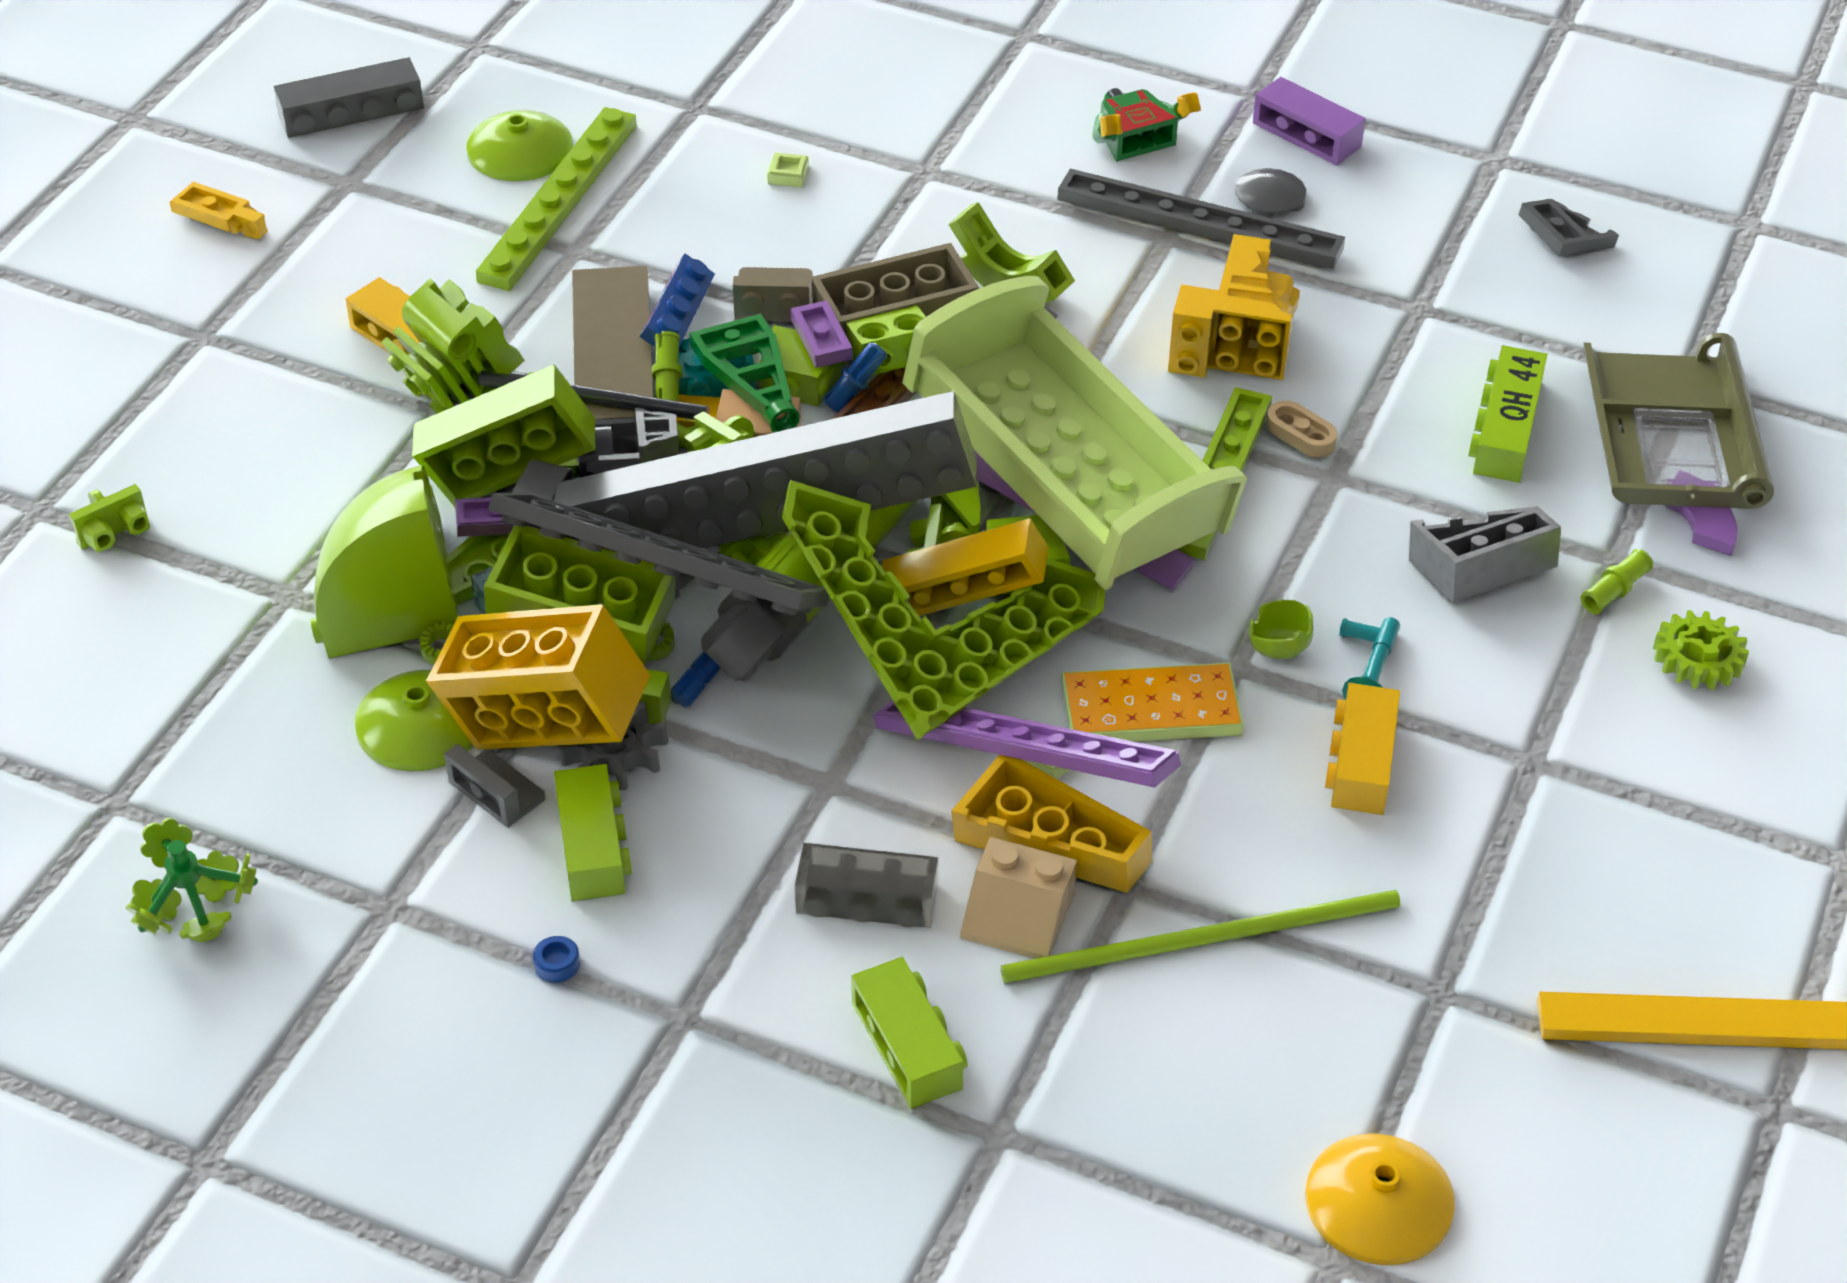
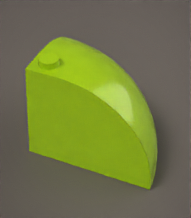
[310,465,459,658]

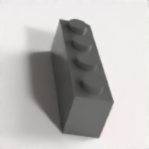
[273,57,424,138]

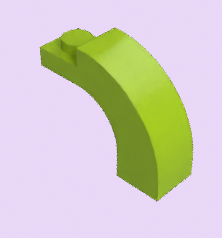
[948,202,1075,303]

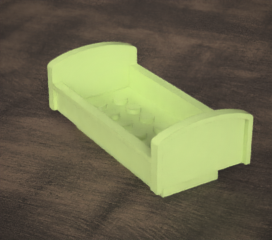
[903,276,1247,590]

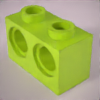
[846,305,926,375]

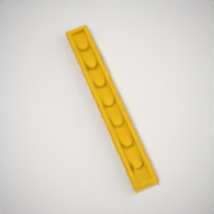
[1537,991,1847,1050]

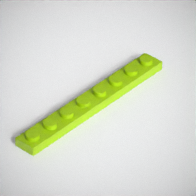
[475,107,637,291]

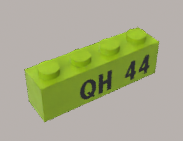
[1468,345,1548,483]

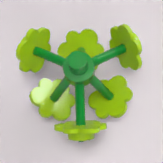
[125,817,258,942]

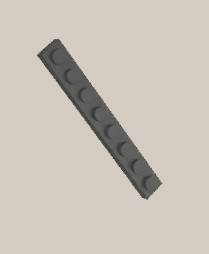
[1057,168,1345,270]

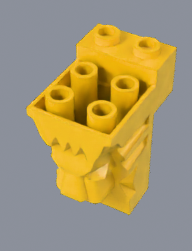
[1168,234,1300,380]

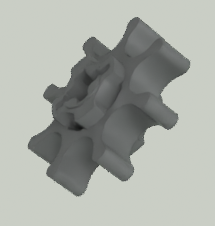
[558,701,668,790]

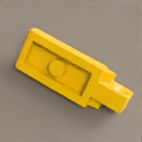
[169,181,268,239]

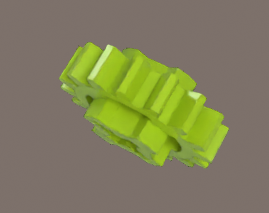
[1653,610,1749,690]

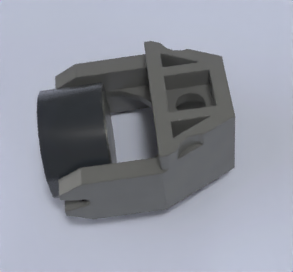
[578,408,679,477]

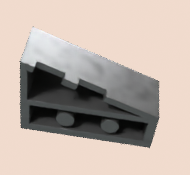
[1408,506,1561,603]

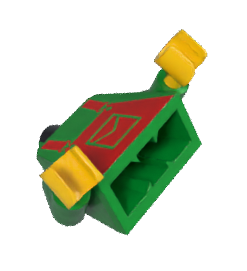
[1092,88,1201,161]

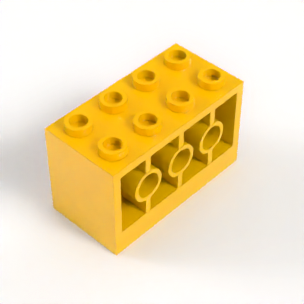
[426,605,650,750]

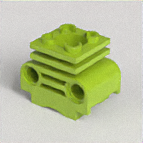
[381,278,525,414]

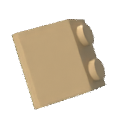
[960,837,1077,959]

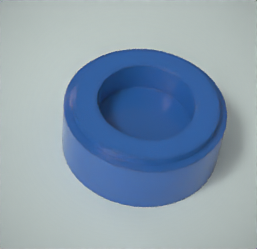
[533,936,580,983]

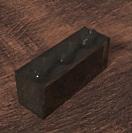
[795,843,938,928]

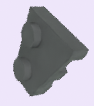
[1518,199,1619,256]

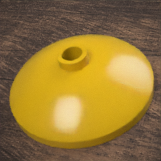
[1305,1133,1455,1265]

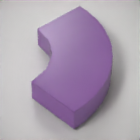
[1665,471,1737,556]

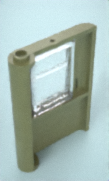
[1583,333,1774,509]

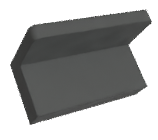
[444,744,545,828]

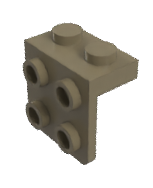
[733,267,813,323]

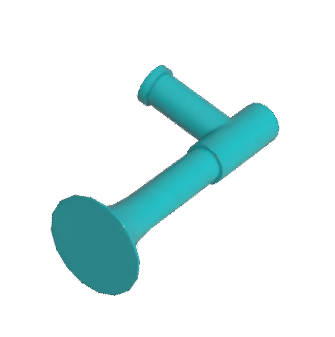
[1339,617,1401,700]

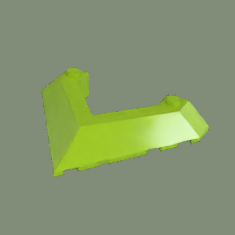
[782,480,1106,741]

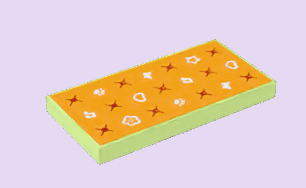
[1061,663,1244,742]

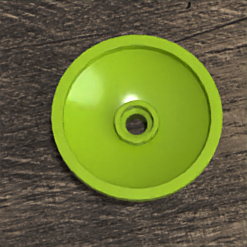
[466,110,573,181]
[355,670,473,771]

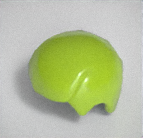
[1249,599,1314,660]

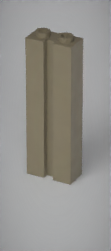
[572,266,654,420]

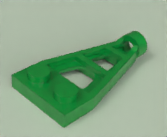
[689,314,800,433]

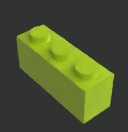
[554,764,632,902]
[851,956,968,1109]

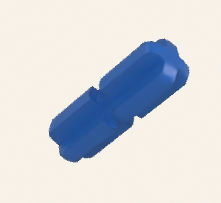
[671,650,721,707]

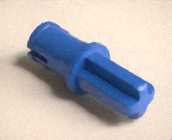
[823,343,887,413]

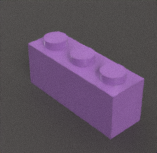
[1253,76,1366,166]

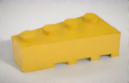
[951,755,1153,893]

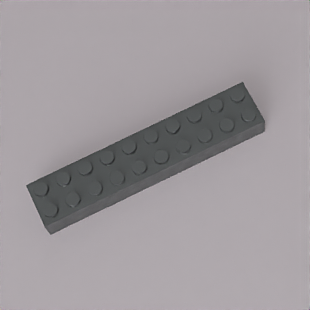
[554,391,977,552]

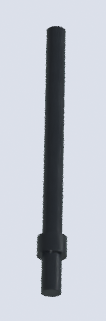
[478,370,710,420]

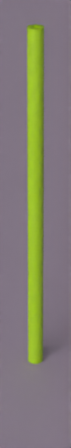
[1000,889,1400,984]

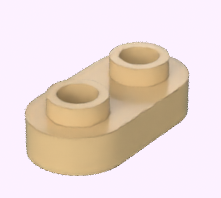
[1266,401,1337,458]

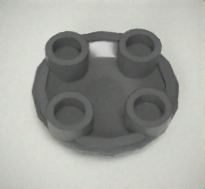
[1235,168,1307,218]

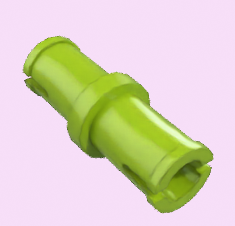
[652,331,683,401]
[1580,549,1654,614]

